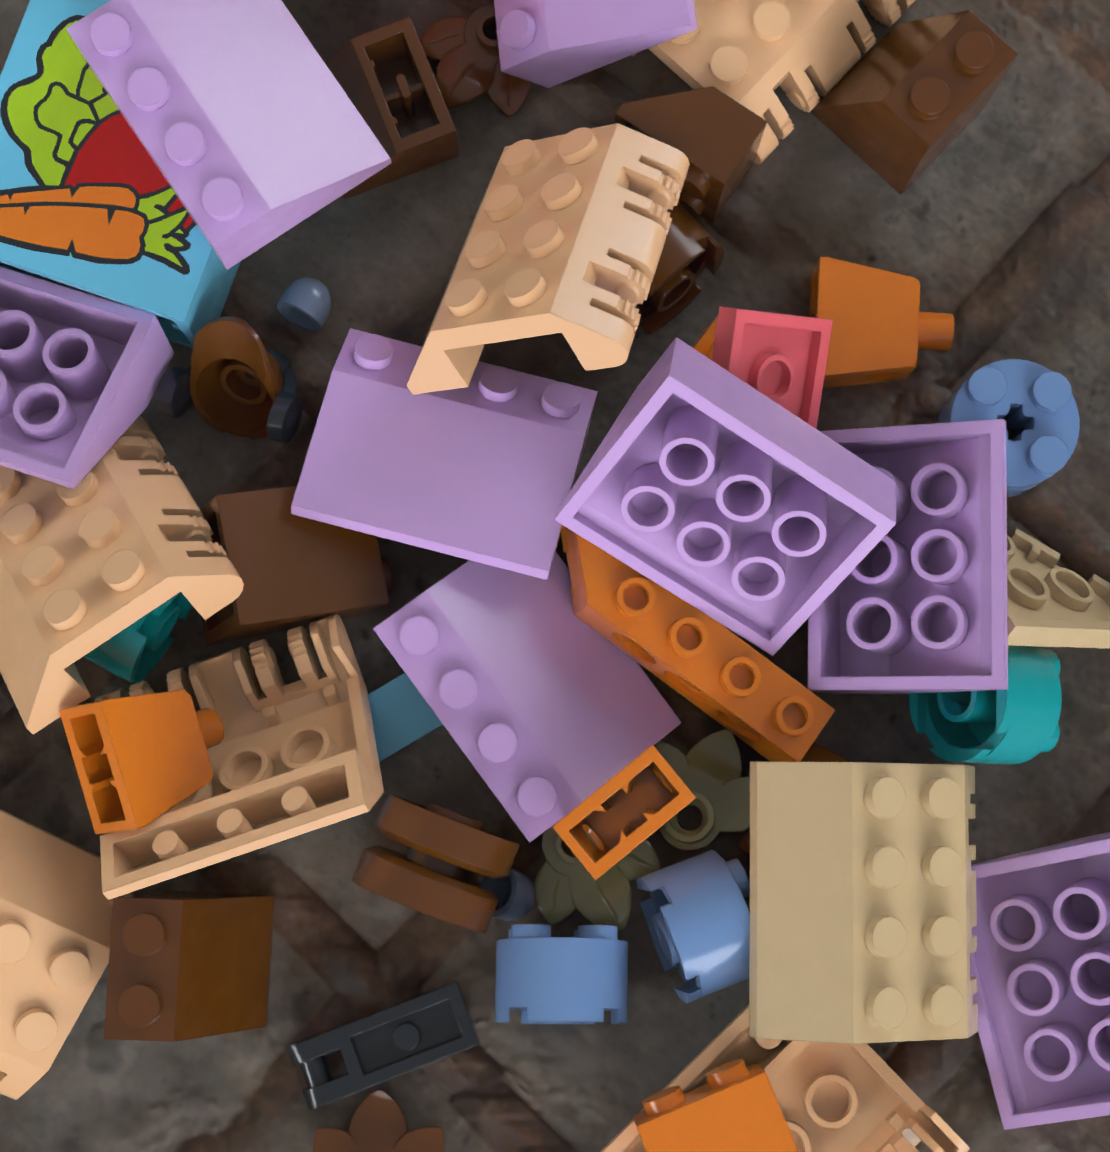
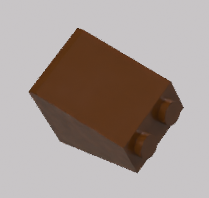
[811,10,1019,195]
[200,486,392,646]
[104,890,275,1042]

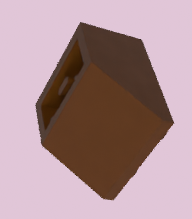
[325,17,459,200]
[614,86,767,223]

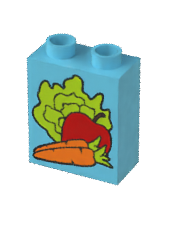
[0,0,241,348]

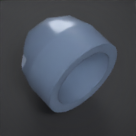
[276,277,331,332]
[481,868,536,921]

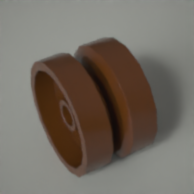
[352,793,520,933]

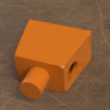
[809,257,954,388]
[59,690,224,835]
[553,744,696,880]

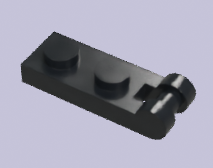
[286,980,480,1110]

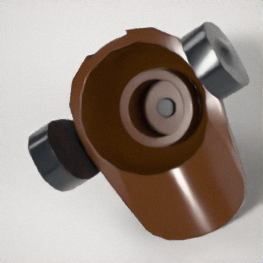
[157,316,302,444]

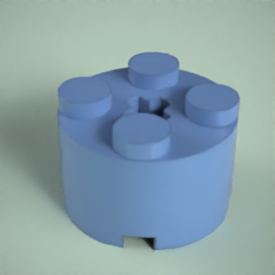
[937,359,1080,497]
[637,850,750,1004]
[495,924,628,1024]

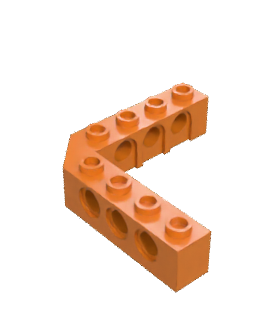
[561,315,835,762]

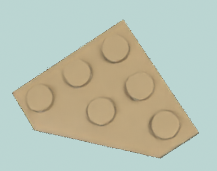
[1007,528,1110,649]

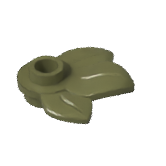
[655,729,750,851]
[534,820,660,931]

